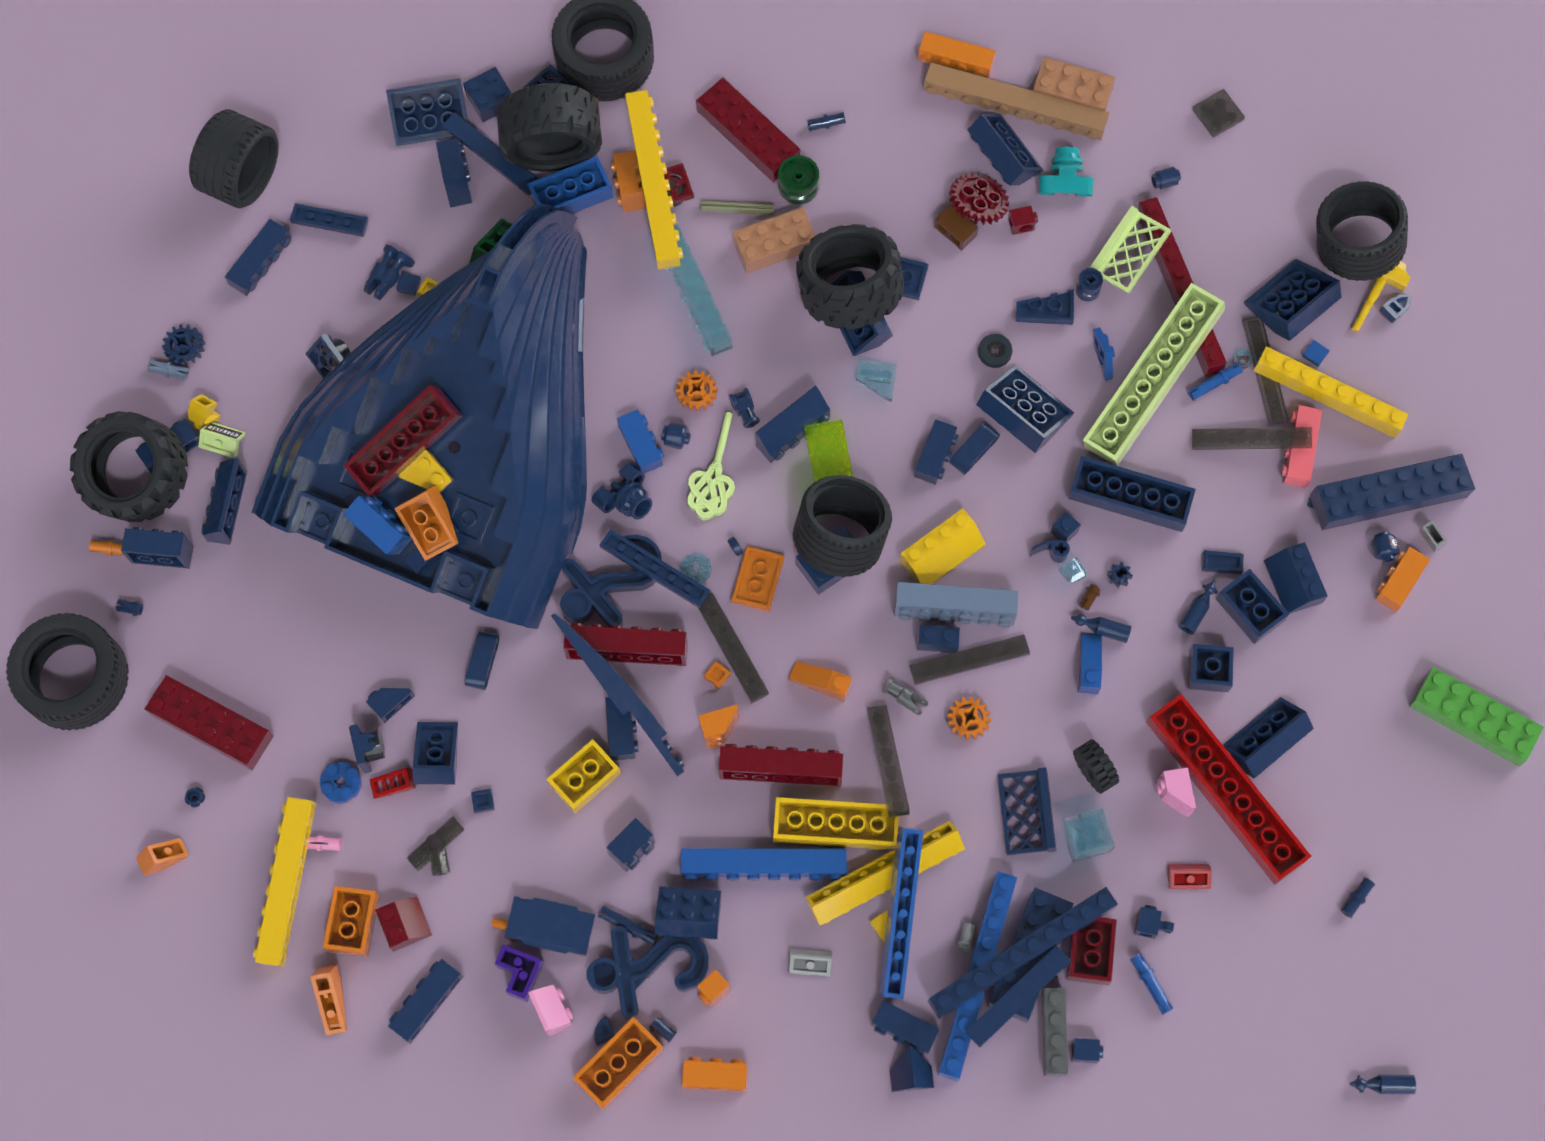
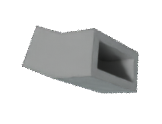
[1420,520,1447,552]

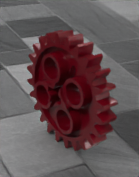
[949,172,1010,225]

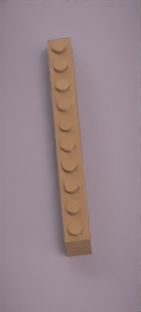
[923,62,1110,140]

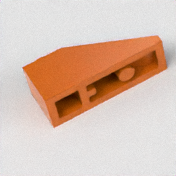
[788,661,852,702]
[310,964,347,1035]

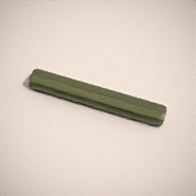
[700,200,774,215]

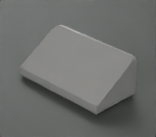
[789,948,832,977]

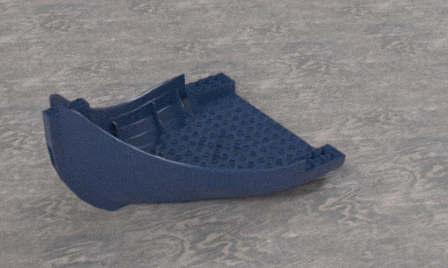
[251,204,587,629]

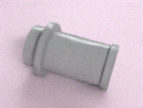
[957,923,976,951]

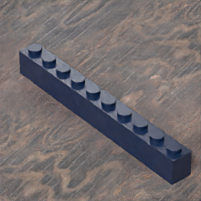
[928,887,1118,1019]

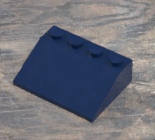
[386,78,468,146]
[1244,259,1342,341]
[976,365,1074,453]

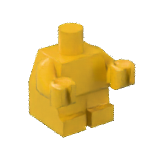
[188,394,221,429]

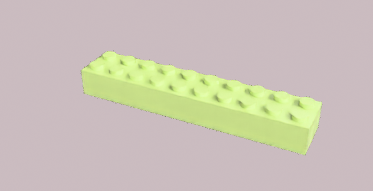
[1083,283,1225,466]

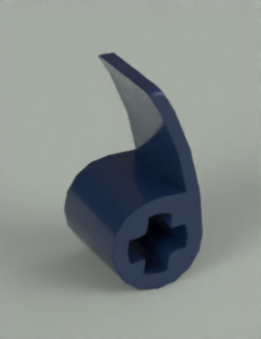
[1030,540,1070,563]

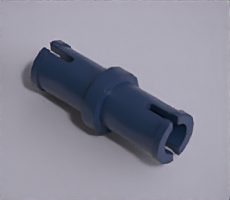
[807,112,846,132]
[1340,877,1375,918]

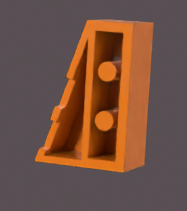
[610,150,646,212]

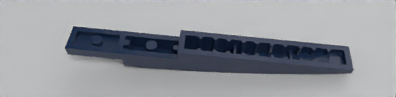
[551,613,685,777]

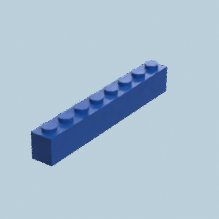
[879,827,923,999]
[681,848,847,881]

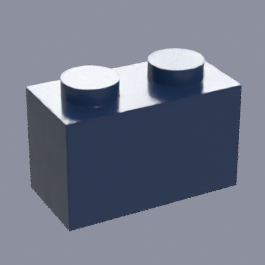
[917,625,960,653]

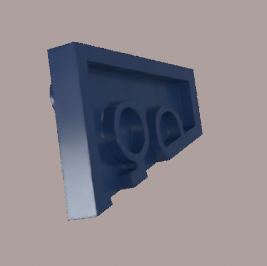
[1015,289,1074,325]

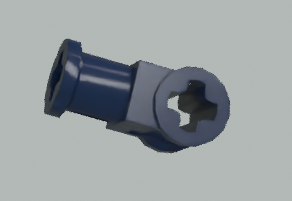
[728,388,760,428]

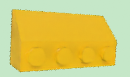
[899,508,986,584]

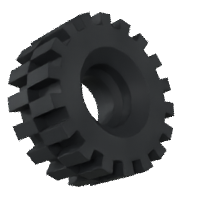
[1073,739,1120,794]

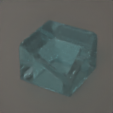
[1059,557,1087,584]

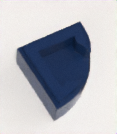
[594,1017,615,1046]

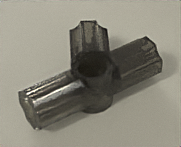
[407,817,465,876]

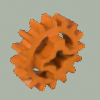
[676,370,718,412]
[947,696,991,741]

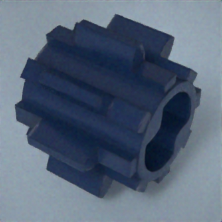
[1107,562,1133,588]

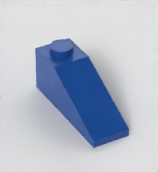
[1078,634,1102,694]

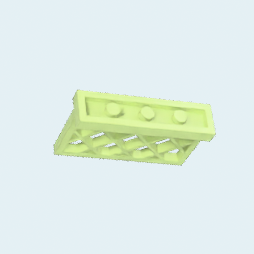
[1090,206,1171,294]

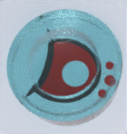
[1232,349,1253,369]

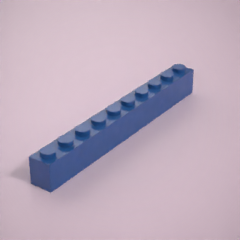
[938,871,1017,1081]

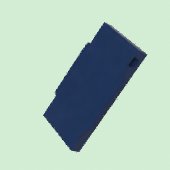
[504,896,595,956]

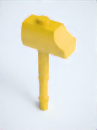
[1351,261,1411,332]

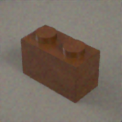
[934,204,978,251]

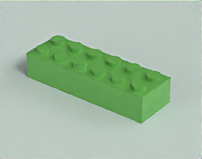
[1410,667,1544,767]

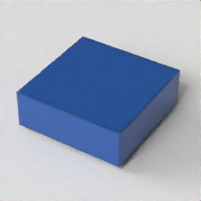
[1302,340,1330,367]

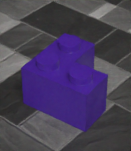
[495,945,544,1002]

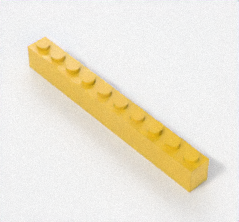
[625,90,683,270]

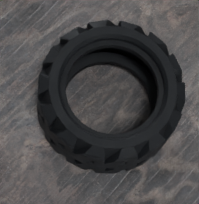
[497,83,602,172]
[796,224,904,329]
[70,411,188,522]

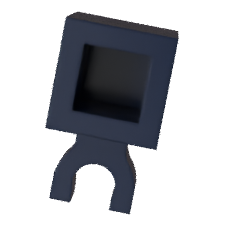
[1134,905,1174,939]

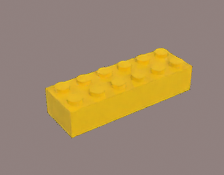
[773,797,900,851]

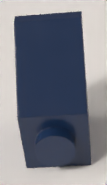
[366,688,415,723]

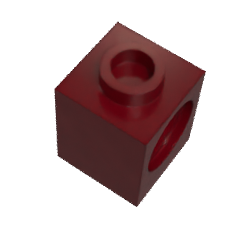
[1008,206,1038,235]

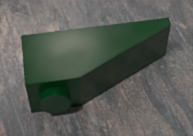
[469,218,512,263]

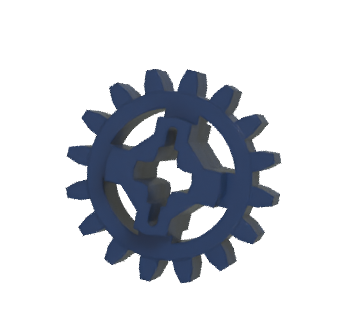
[162,324,205,366]

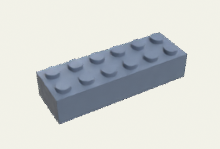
[894,582,1018,628]

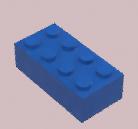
[528,156,613,214]

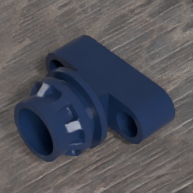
[591,463,652,520]

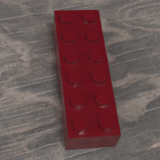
[696,78,801,183]
[343,385,463,496]
[563,623,688,666]
[144,675,274,771]
[719,744,844,787]

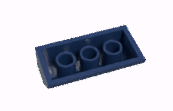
[967,114,1043,186]
[831,270,893,356]
[755,385,830,463]
[201,458,247,545]
[1223,697,1314,778]

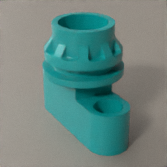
[1038,147,1094,197]

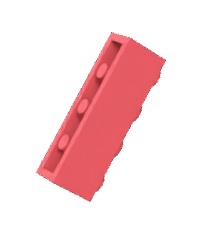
[1281,405,1322,488]

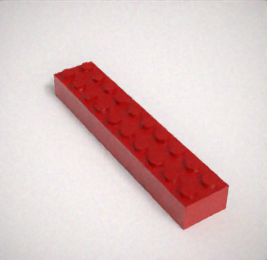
[1146,694,1312,885]

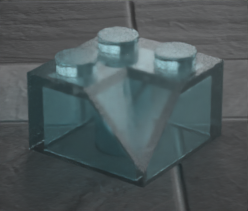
[1063,808,1115,862]

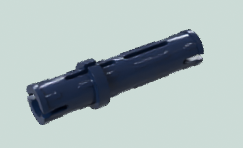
[598,905,659,946]

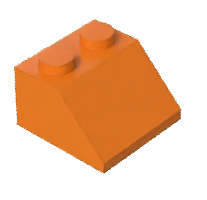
[698,704,739,749]

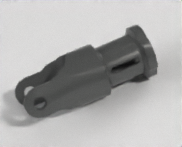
[882,677,928,715]

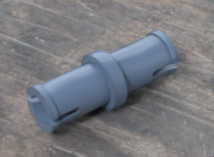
[147,359,189,380]

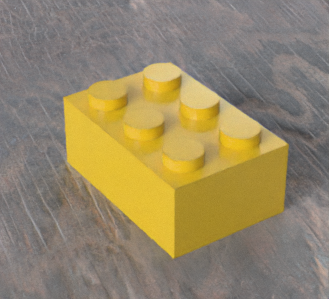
[546,739,621,814]

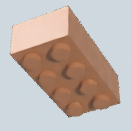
[1033,57,1116,111]
[732,207,815,274]

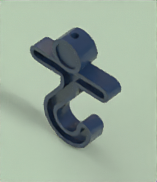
[560,534,662,628]
[586,926,709,1020]

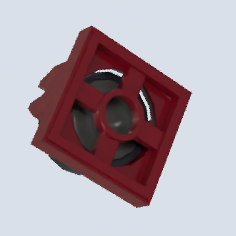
[664,163,695,207]

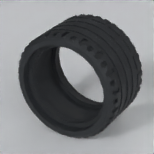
[189,109,279,209]
[1316,181,1408,281]
[793,475,892,577]

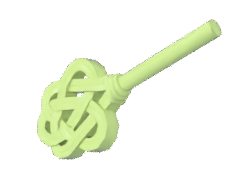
[687,412,735,521]

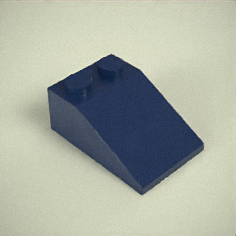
[413,722,458,785]

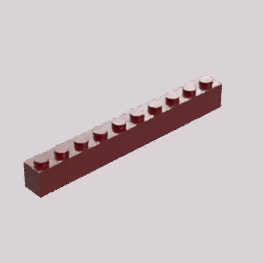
[1137,197,1227,377]

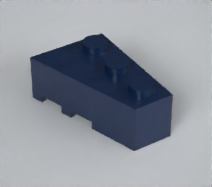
[436,138,472,208]

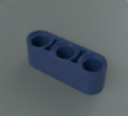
[949,422,1000,475]
[465,631,500,690]

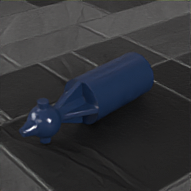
[1178,580,1218,635]
[1071,614,1132,643]
[1349,1075,1416,1094]

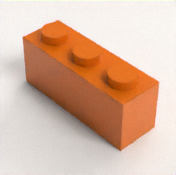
[1375,547,1431,612]
[682,1057,748,1092]

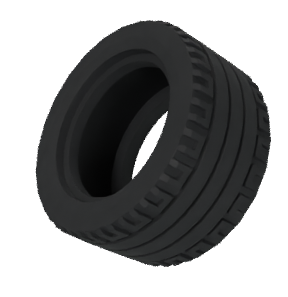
[551,0,654,102]
[6,613,129,731]

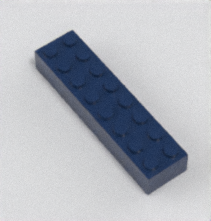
[1309,453,1476,530]

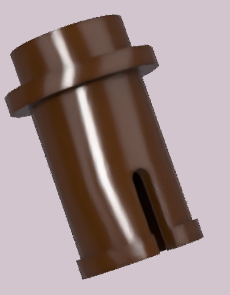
[1078,584,1101,611]

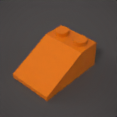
[394,485,458,561]

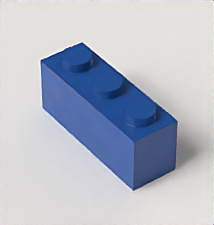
[617,409,664,474]

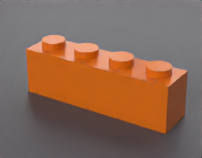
[918,31,996,78]

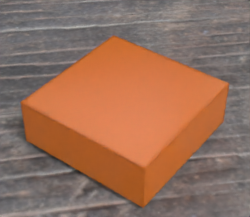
[703,661,731,689]

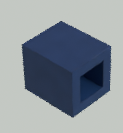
[1050,512,1081,543]
[1072,1038,1104,1064]

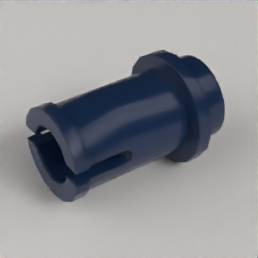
[116,599,143,616]
[650,1017,677,1043]

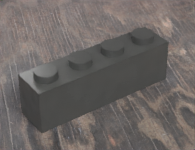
[1042,988,1068,1077]

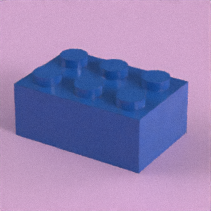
[343,496,412,555]

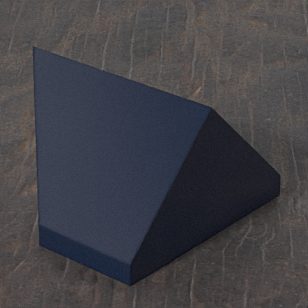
[890,1045,934,1092]

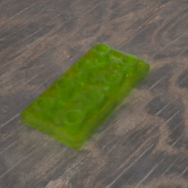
[804,420,853,482]

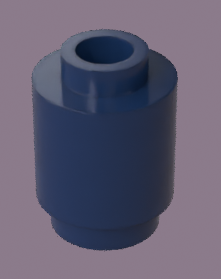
[1151,167,1181,190]

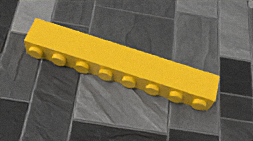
[1253,346,1409,438]
[253,797,316,967]
[805,821,965,926]

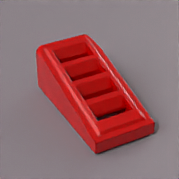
[369,767,416,799]

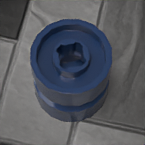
[1075,268,1103,302]

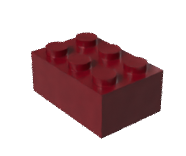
[1067,917,1117,985]

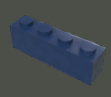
[225,219,292,296]
[388,959,463,1044]

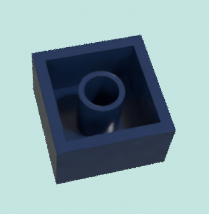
[463,67,512,122]
[1188,644,1234,692]
[606,818,655,872]

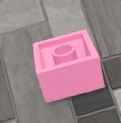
[1155,768,1196,817]
[529,985,574,1036]

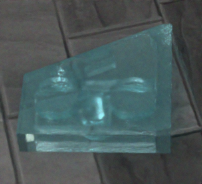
[856,360,897,402]

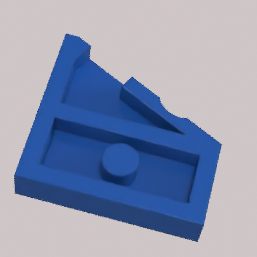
[1093,327,1115,381]

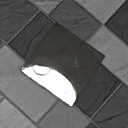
[1192,89,1245,138]

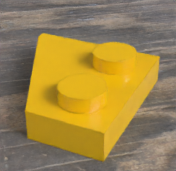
[398,450,454,493]

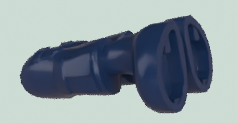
[364,244,415,300]

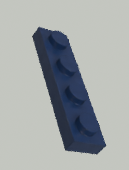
[290,203,369,237]

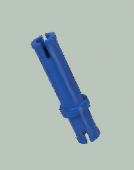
[1187,362,1243,401]
[1130,953,1174,1015]

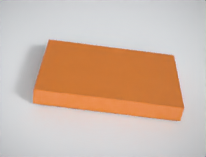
[731,546,785,612]

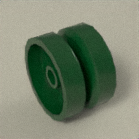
[778,155,819,204]

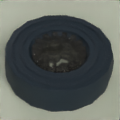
[978,334,1013,368]

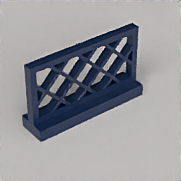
[998,767,1057,856]

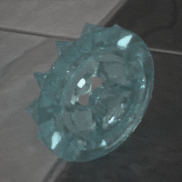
[680,553,712,583]

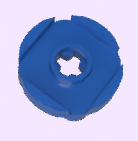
[320,762,362,804]

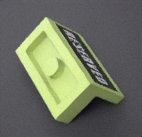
[198,422,246,458]

